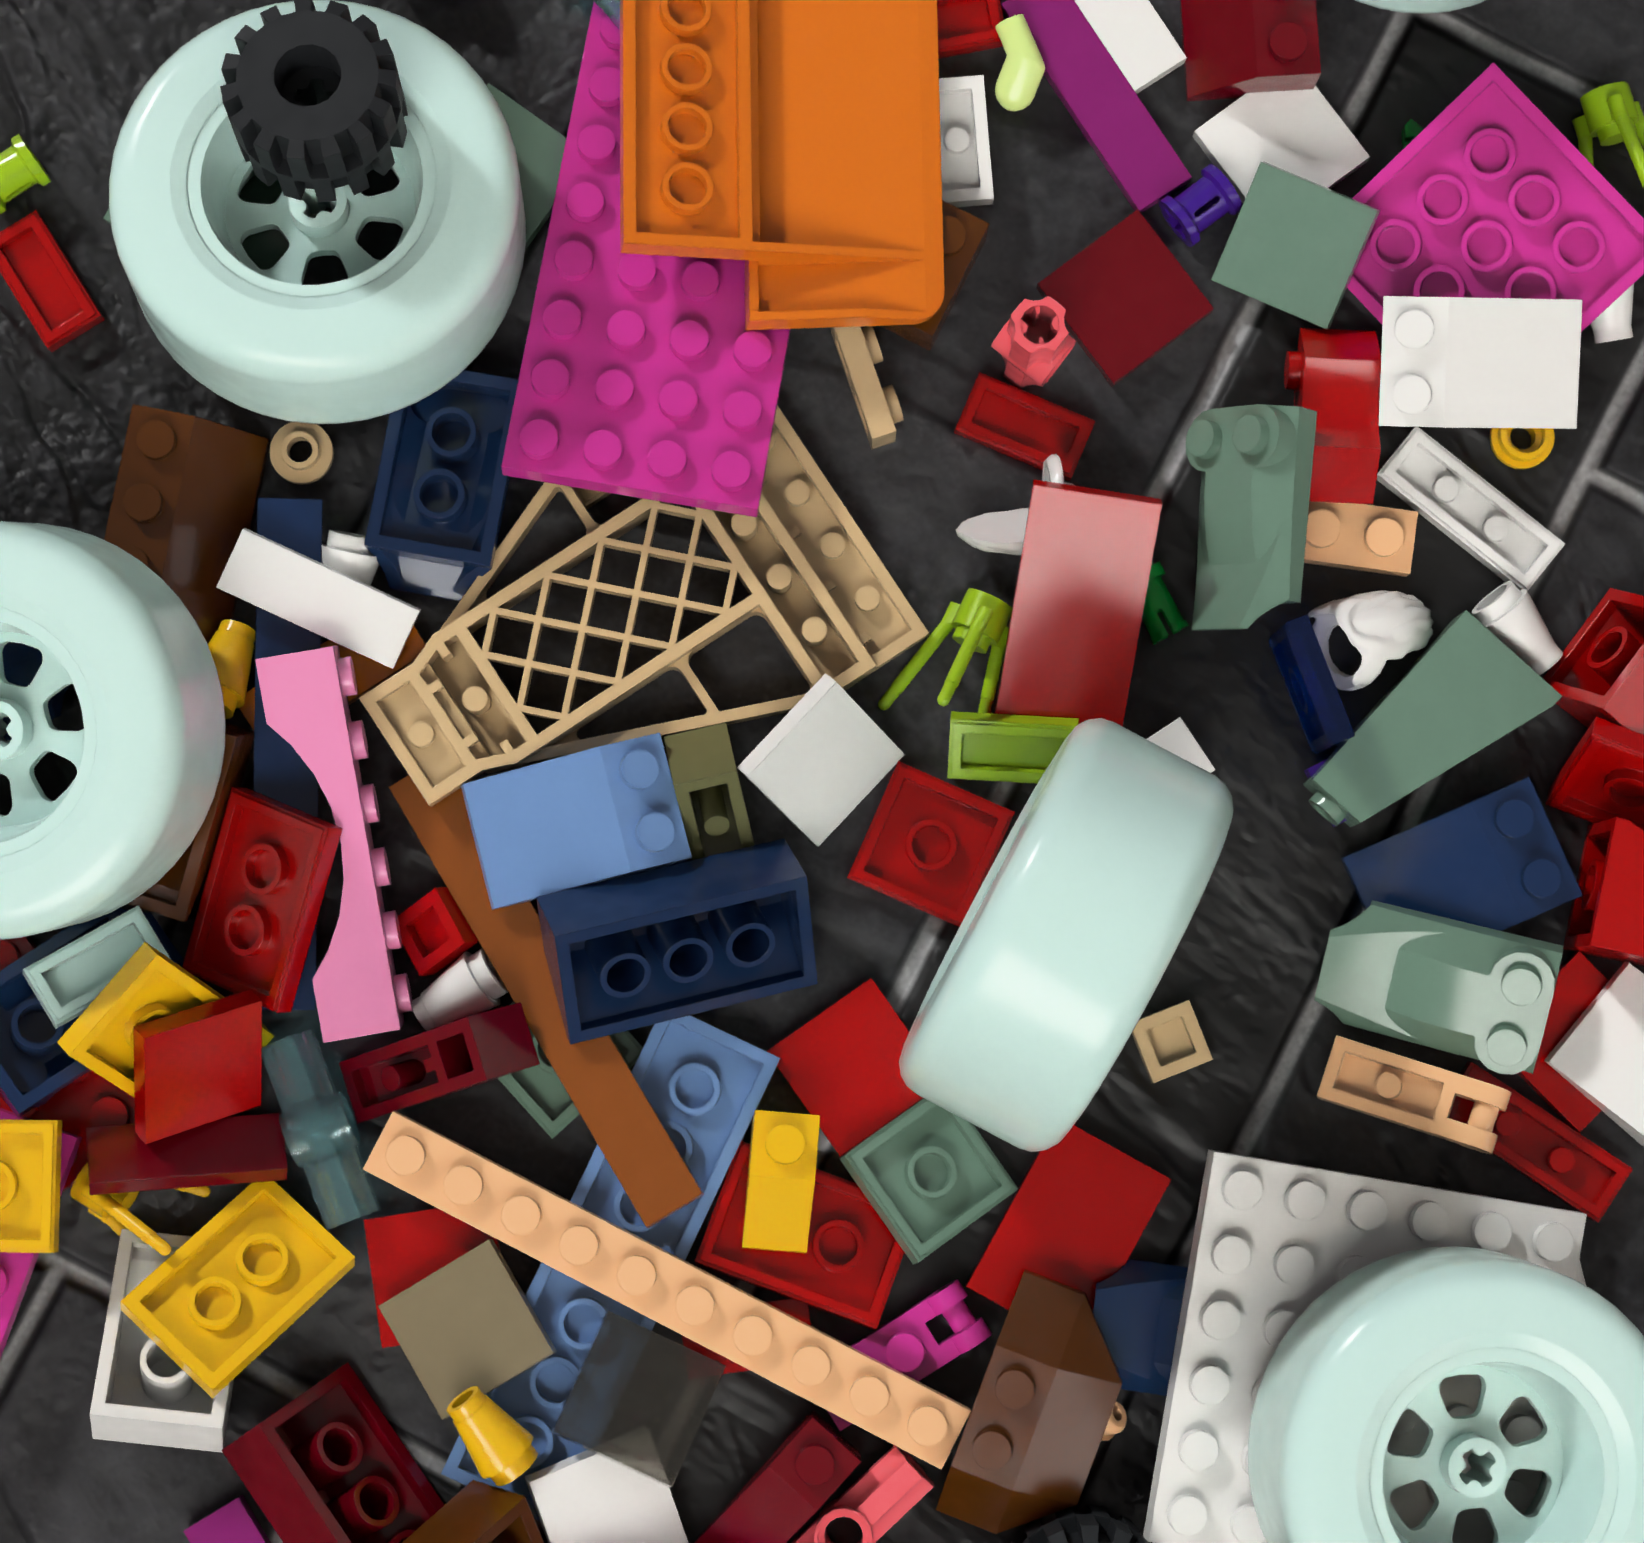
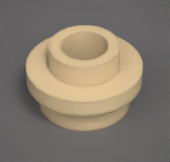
[269,422,334,485]

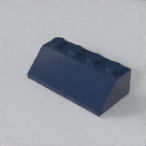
[536,839,818,1045]

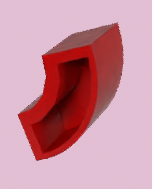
[1284,328,1381,504]

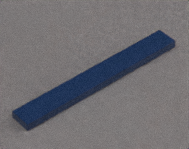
[254,498,323,1010]

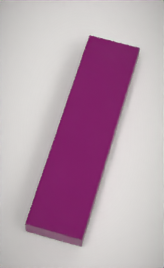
[1001,0,1192,213]

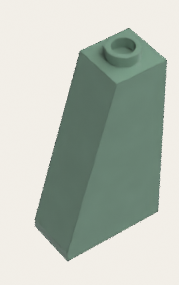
[1303,610,1562,828]

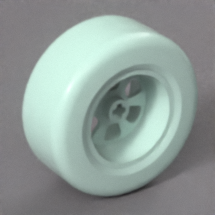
[109,0,526,424]
[0,521,226,940]
[899,718,1234,1152]
[1248,1246,1644,1543]

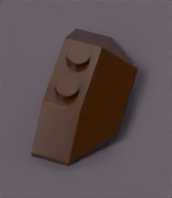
[936,1269,1123,1534]

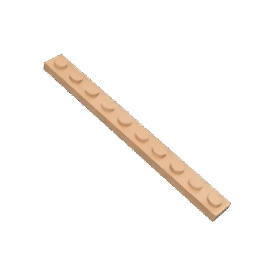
[363,1111,971,1470]

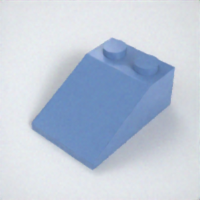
[461,733,692,910]

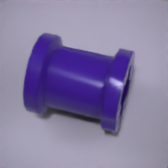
[1158,164,1243,247]

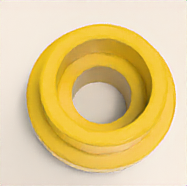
[1490,428,1555,469]

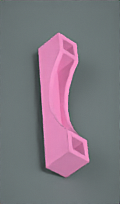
[255,645,413,1043]

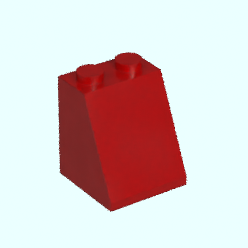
[1543,588,1644,735]
[1563,817,1644,967]

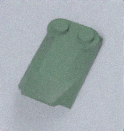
[1186,404,1317,631]
[1314,900,1564,1075]

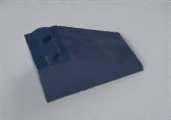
[1341,777,1583,931]

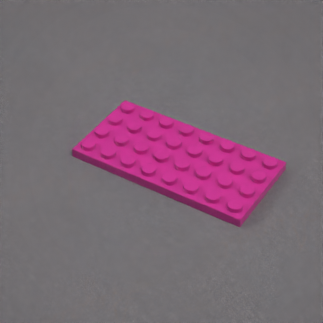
[501,0,791,517]

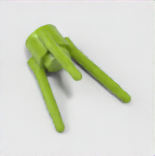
[1572,81,1644,189]
[878,588,1012,713]

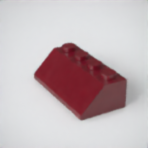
[1179,0,1321,101]
[221,1362,444,1543]

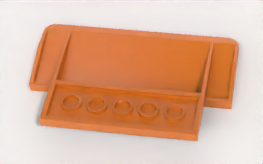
[620,0,945,330]

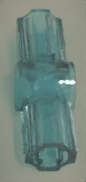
[262,1029,381,1230]

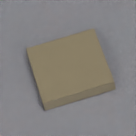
[378,1239,557,1420]

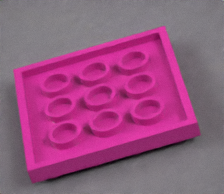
[1347,62,1644,332]

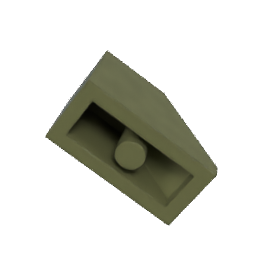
[664,722,755,860]

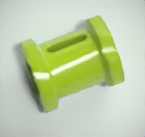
[0,134,51,215]

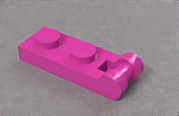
[827,1279,992,1431]

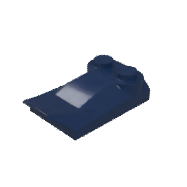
[364,370,518,601]
[0,908,193,1118]
[1093,1258,1188,1396]

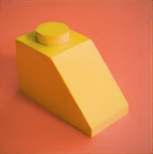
[742,1110,820,1253]

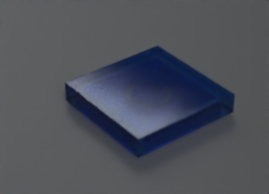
[1269,614,1355,755]

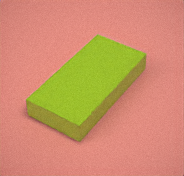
[947,711,1079,784]

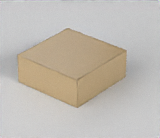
[1132,1000,1213,1083]

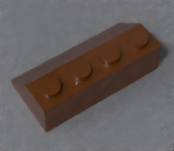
[104,404,270,643]

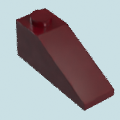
[339,1002,540,1124]
[693,1410,861,1543]

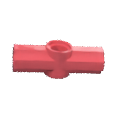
[991,296,1077,389]
[791,1445,935,1543]

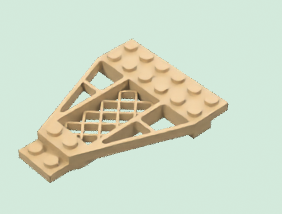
[359,405,929,807]

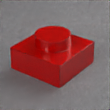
[398,887,479,976]

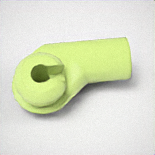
[995,14,1045,112]

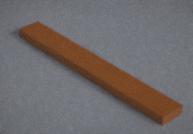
[389,775,704,1228]

